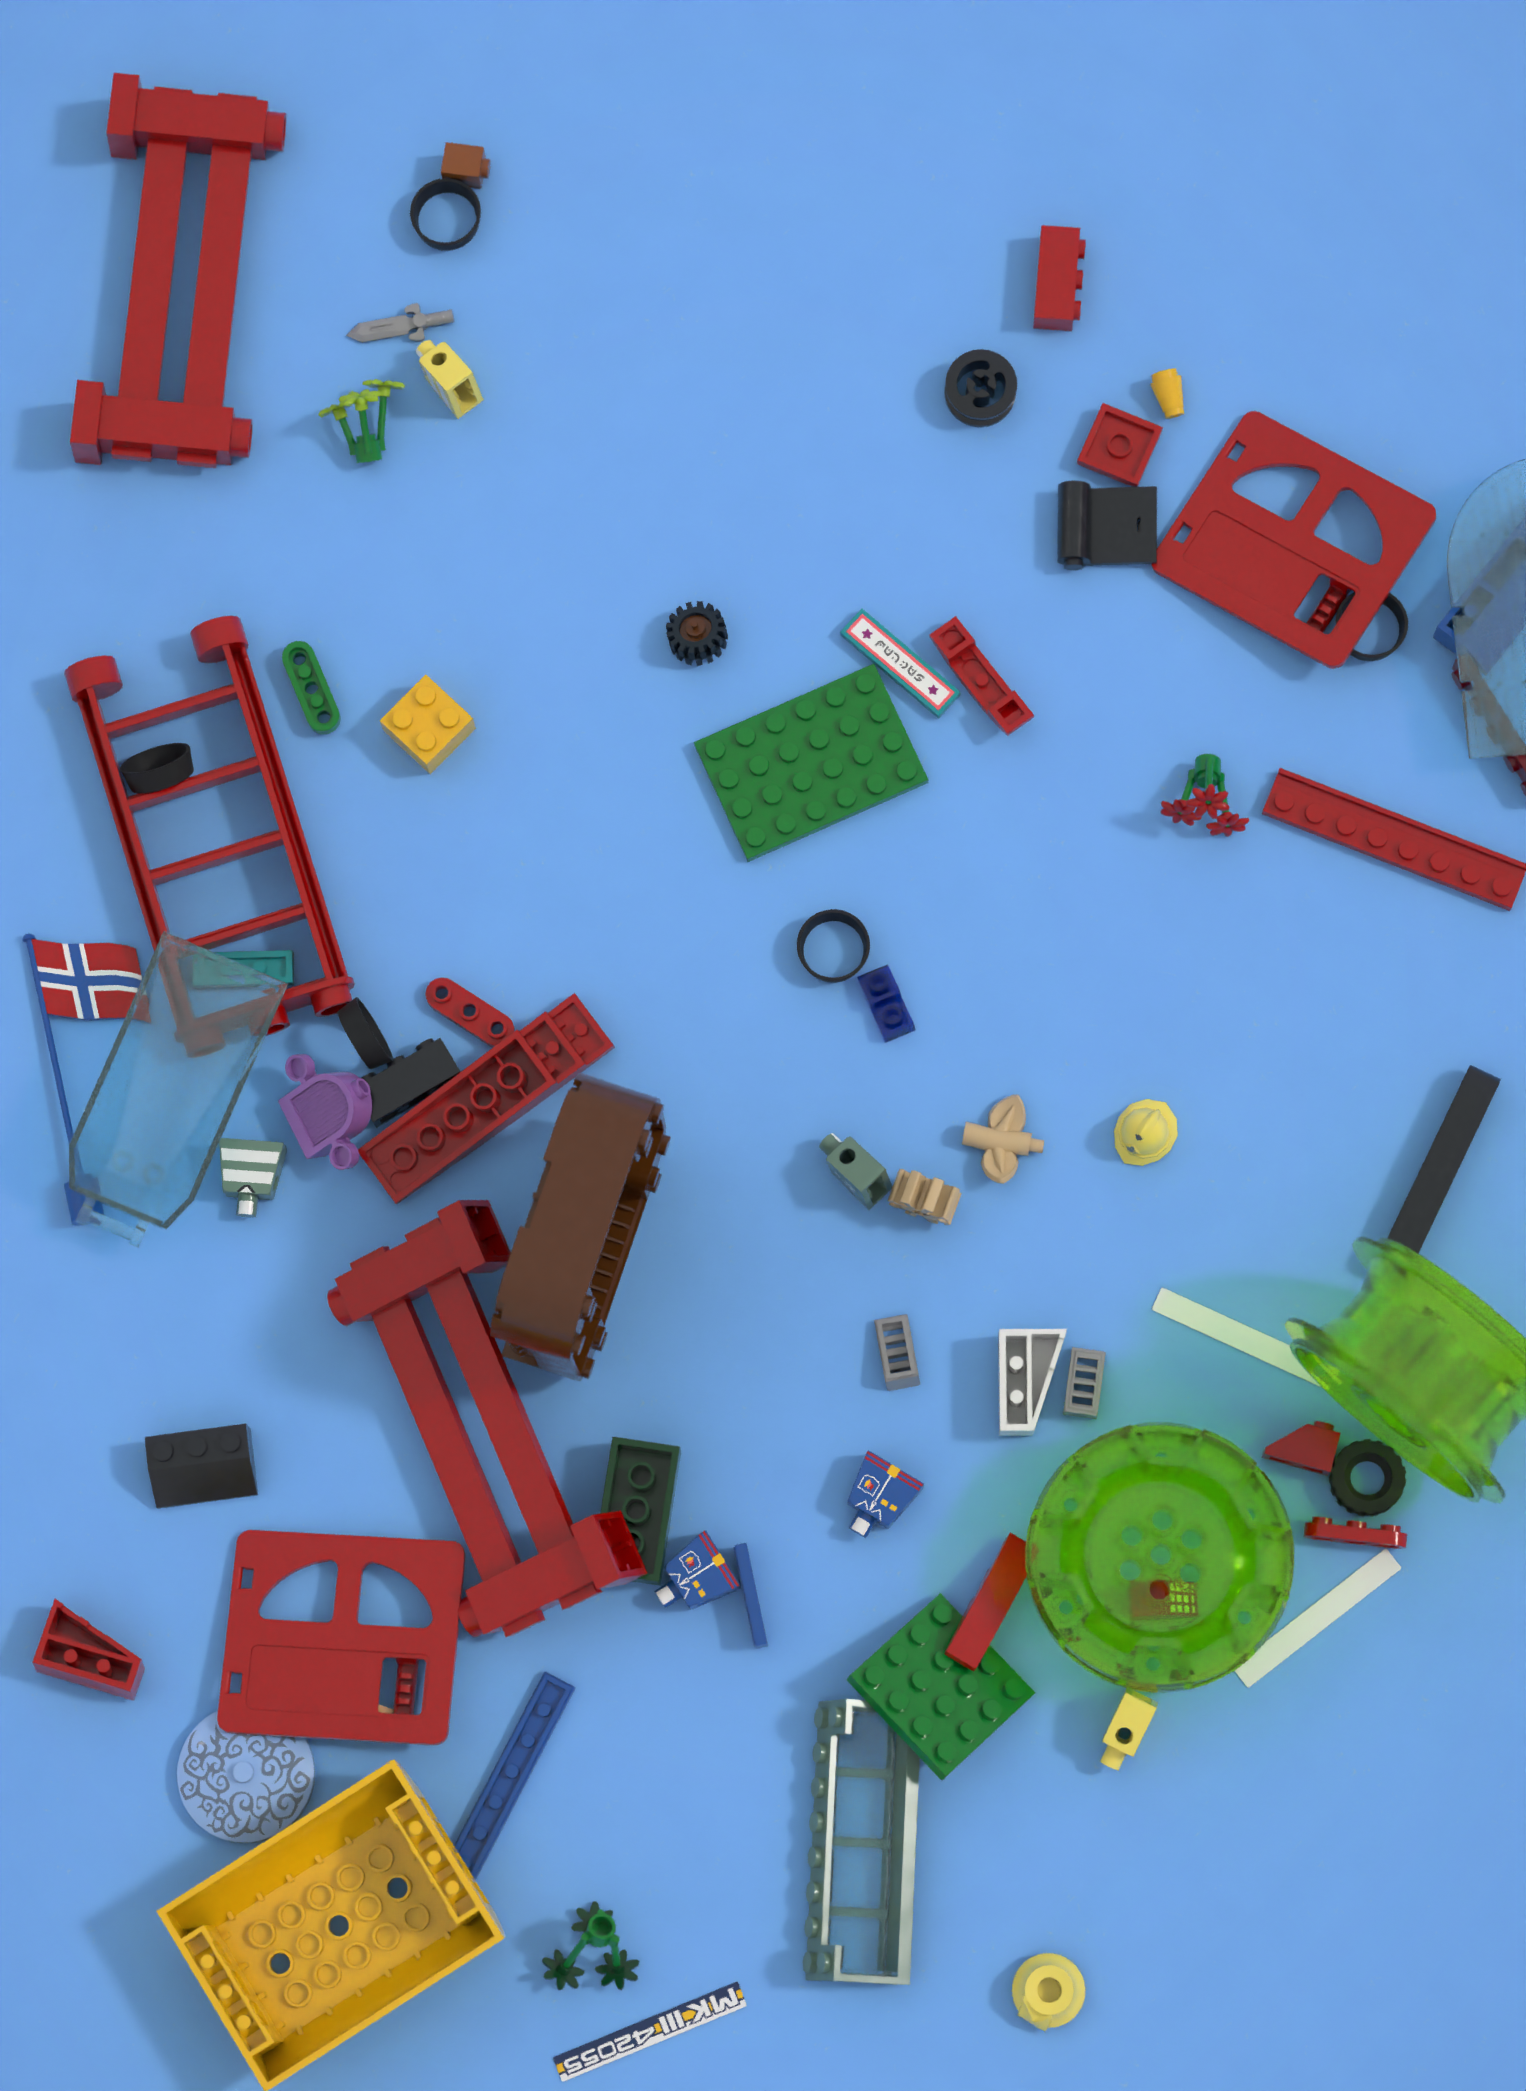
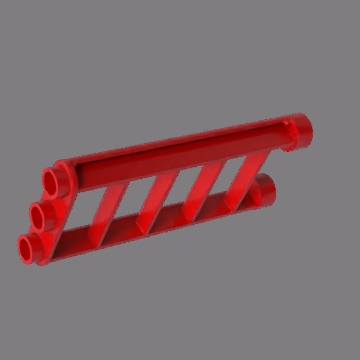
[64,616,355,1058]

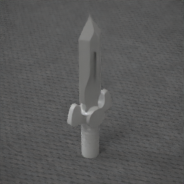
[346,303,454,342]

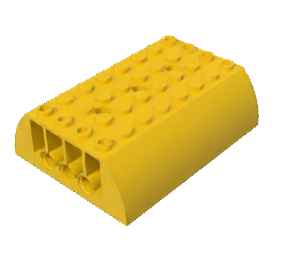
[156,1759,505,2091]

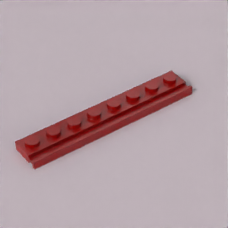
[1262,768,1526,911]

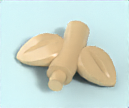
[962,1094,1044,1184]

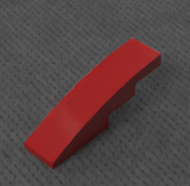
[944,1532,1039,1672]

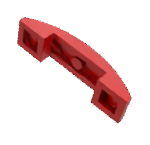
[929,616,1034,736]

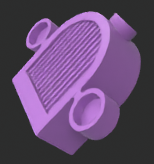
[278,1054,372,1170]

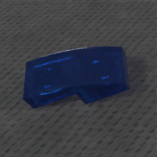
[857,964,915,1043]

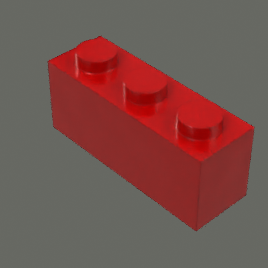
[1033,225,1086,331]

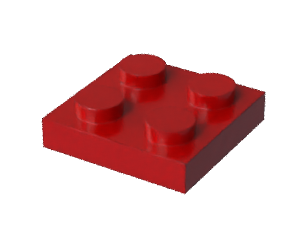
[1077,403,1163,487]

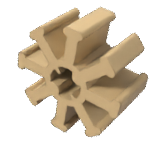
[888,1169,962,1225]

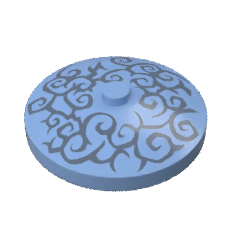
[177,1711,315,1843]

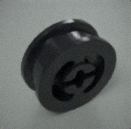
[944,349,1017,427]

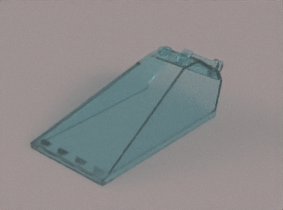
[69,931,288,1248]

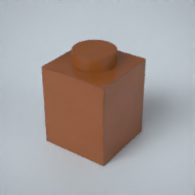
[441,142,491,189]

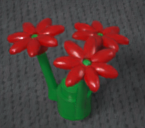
[1160,754,1249,837]

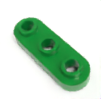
[282,641,341,734]

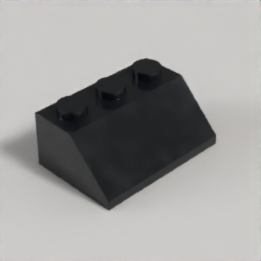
[145,1423,258,1509]

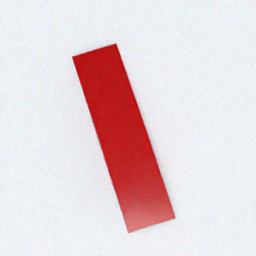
[358,993,615,1204]

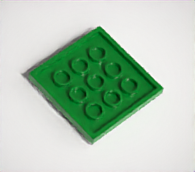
[846,1593,1035,1781]

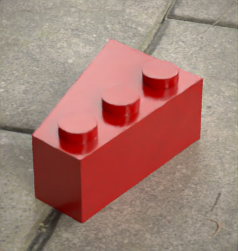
[32,1599,145,1701]

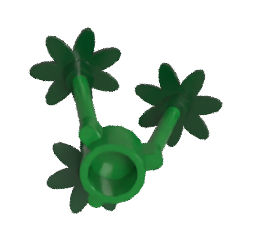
[542,1901,640,1990]

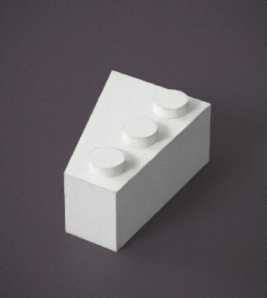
[998,1329,1067,1436]

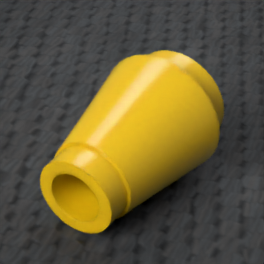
[1150,368,1185,419]

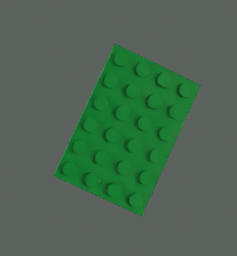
[694,664,929,862]

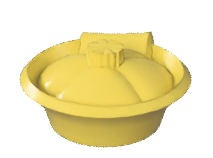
[1012,1953,1085,2032]

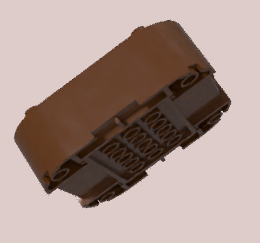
[490,1073,671,1382]

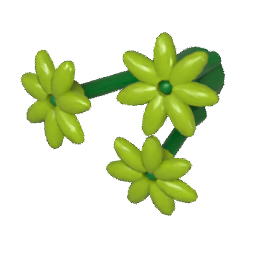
[318,379,405,463]

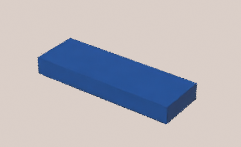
[733,1543,768,1649]

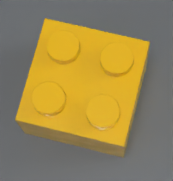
[380,674,476,774]

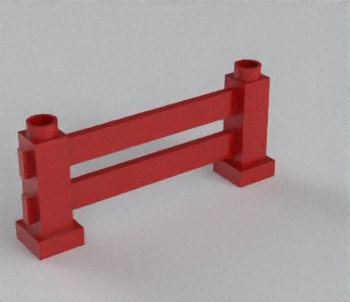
[70,73,286,468]
[327,1200,648,1637]

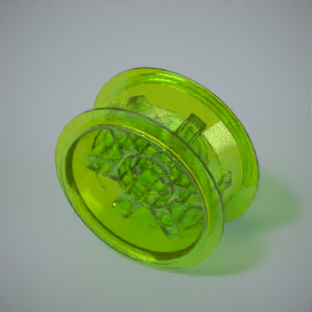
[1285,1237,1526,1503]

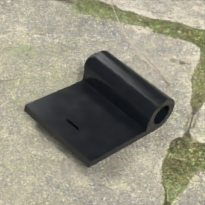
[1057,481,1157,570]

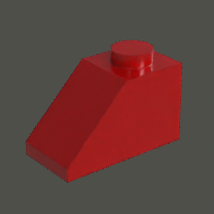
[1262,1421,1341,1476]

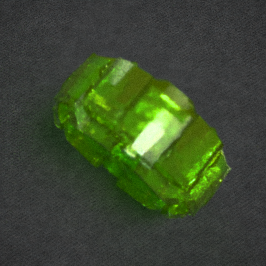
[1025,1422,1294,1693]

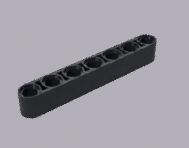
[1372,1065,1501,1285]

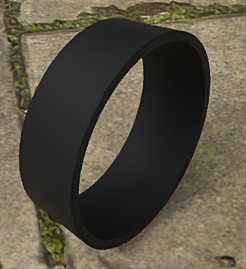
[410,178,481,251]
[1335,592,1408,661]
[120,743,194,793]
[797,909,870,983]
[337,997,393,1069]

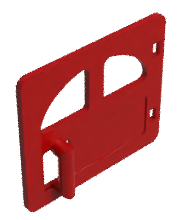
[1152,411,1436,669]
[217,1530,466,1746]

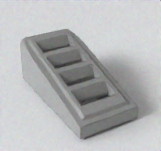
[874,1314,920,1391]
[1063,1347,1106,1419]

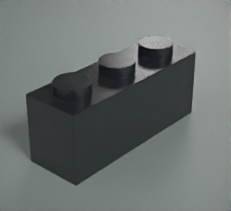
[362,1038,460,1128]

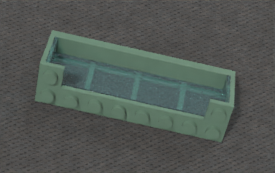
[803,1699,920,1985]

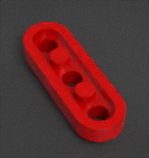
[426,977,515,1047]
[1303,1517,1407,1549]

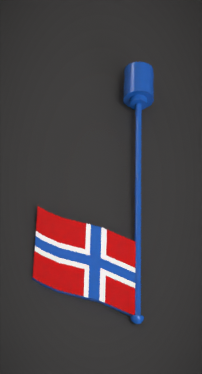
[22,933,152,1226]

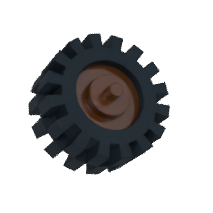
[666,601,728,666]

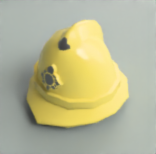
[1114,1099,1178,1166]

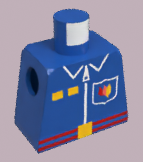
[847,1450,924,1538]
[655,1530,741,1610]

